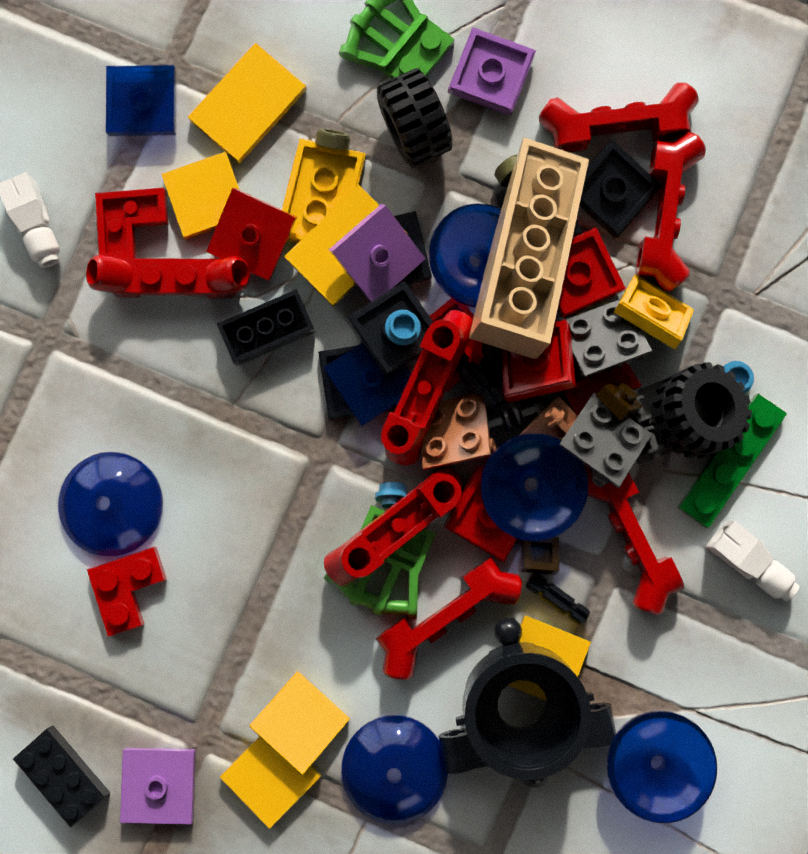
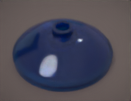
[429,203,501,308]
[480,433,588,541]
[58,452,163,556]
[607,710,717,823]
[341,715,448,825]

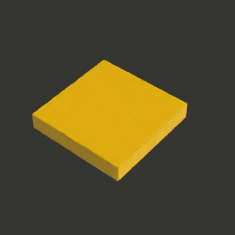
[161,151,240,240]
[614,275,694,349]
[508,615,591,701]
[249,671,350,775]
[220,737,321,829]

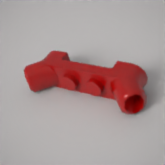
[538,82,699,152]
[636,132,706,291]
[86,255,250,299]
[381,310,473,466]
[575,465,685,616]
[324,466,464,586]
[375,557,522,680]

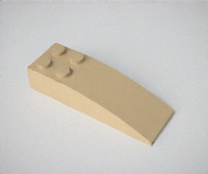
[469,137,589,359]

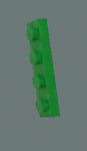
[677,393,787,528]

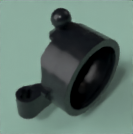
[438,618,618,788]

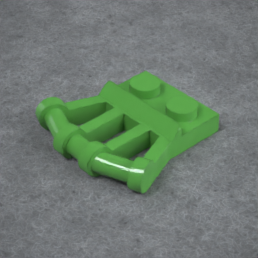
[339,0,455,79]
[323,505,436,619]

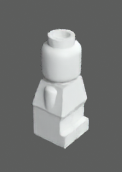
[0,172,60,268]
[705,521,799,602]

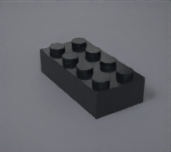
[217,289,315,366]
[13,725,110,828]

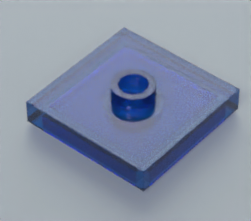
[106,65,176,136]
[324,343,412,427]

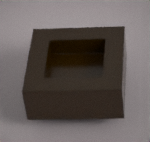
[596,382,643,421]
[521,534,559,575]

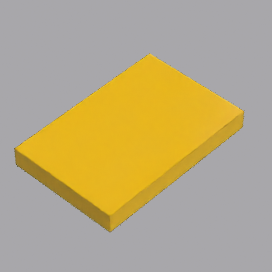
[188,43,307,164]
[282,138,366,243]
[284,184,407,307]

